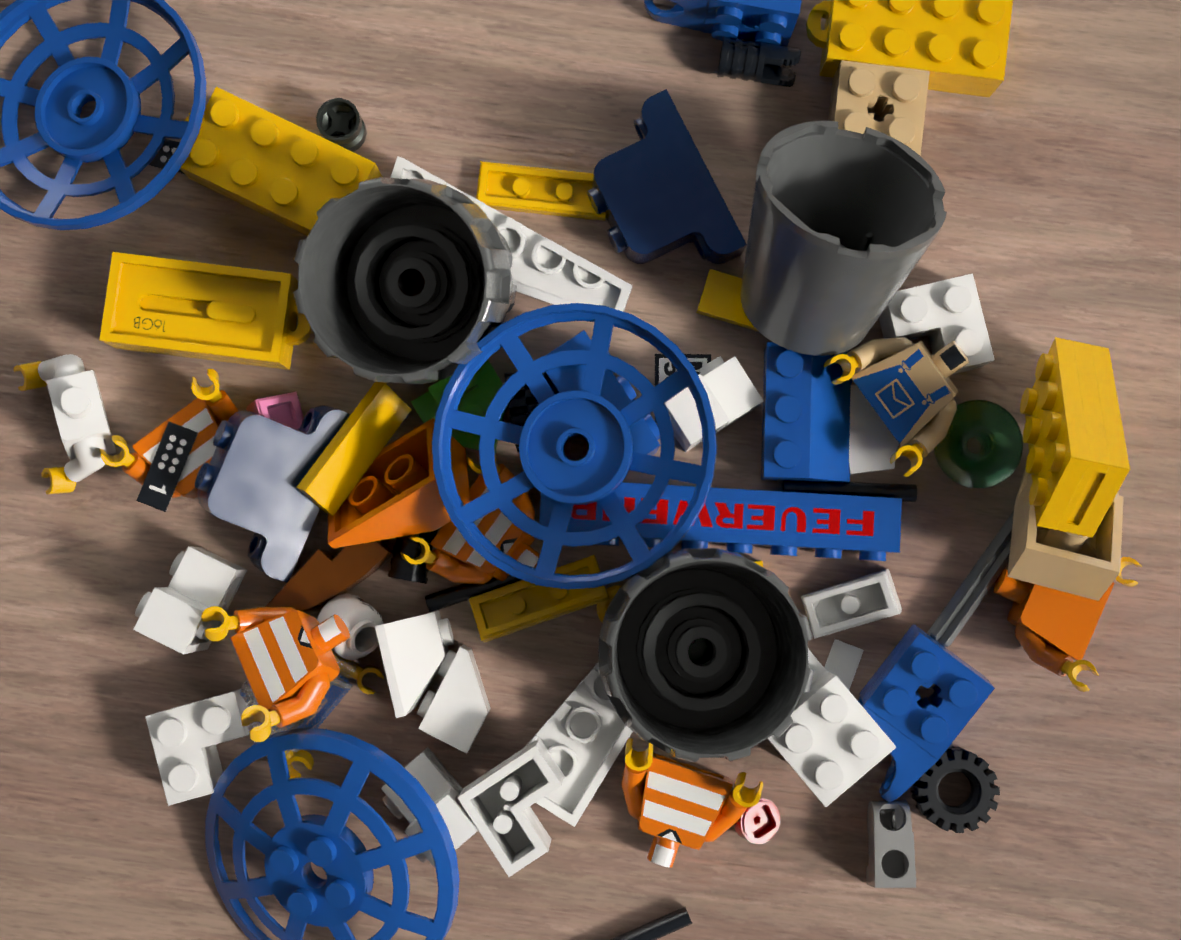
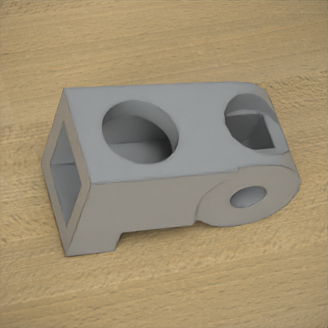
[866,801,916,888]

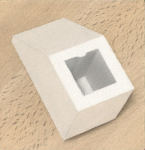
[417,645,491,754]

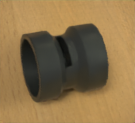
[316,98,367,152]

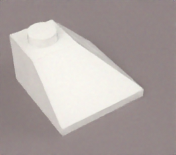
[375,611,454,718]

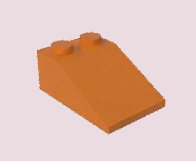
[327,418,470,549]

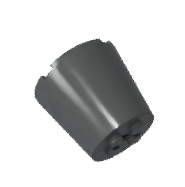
[741,121,947,356]

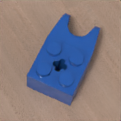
[644,0,802,46]
[857,624,995,802]

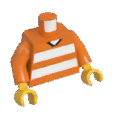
[99,369,238,499]
[401,457,540,584]
[201,606,350,742]
[621,738,763,868]

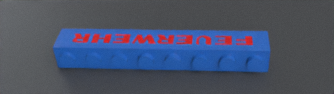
[539,482,902,561]

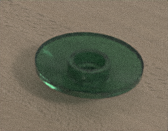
[934,400,1023,489]

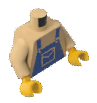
[824,337,969,477]

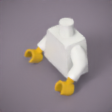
[13,354,116,494]

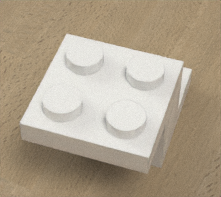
[767,649,896,807]

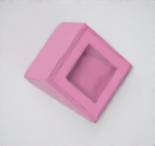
[246,392,304,429]

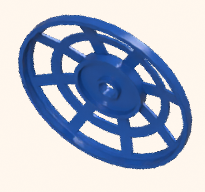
[0,0,207,230]
[432,303,717,589]
[205,728,460,940]

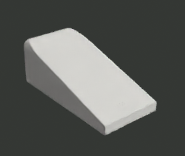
[801,569,902,639]

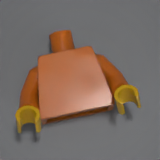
[994,557,1142,692]

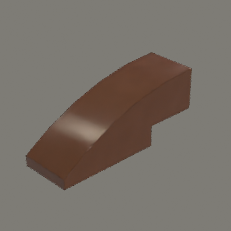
[265,540,394,612]

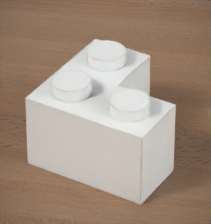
[879,274,995,374]
[665,356,764,452]
[133,546,247,654]
[145,687,257,806]
[457,738,564,877]
[381,747,478,868]

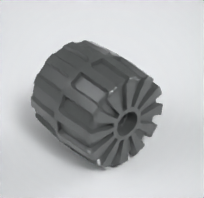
[293,177,517,384]
[598,548,814,763]

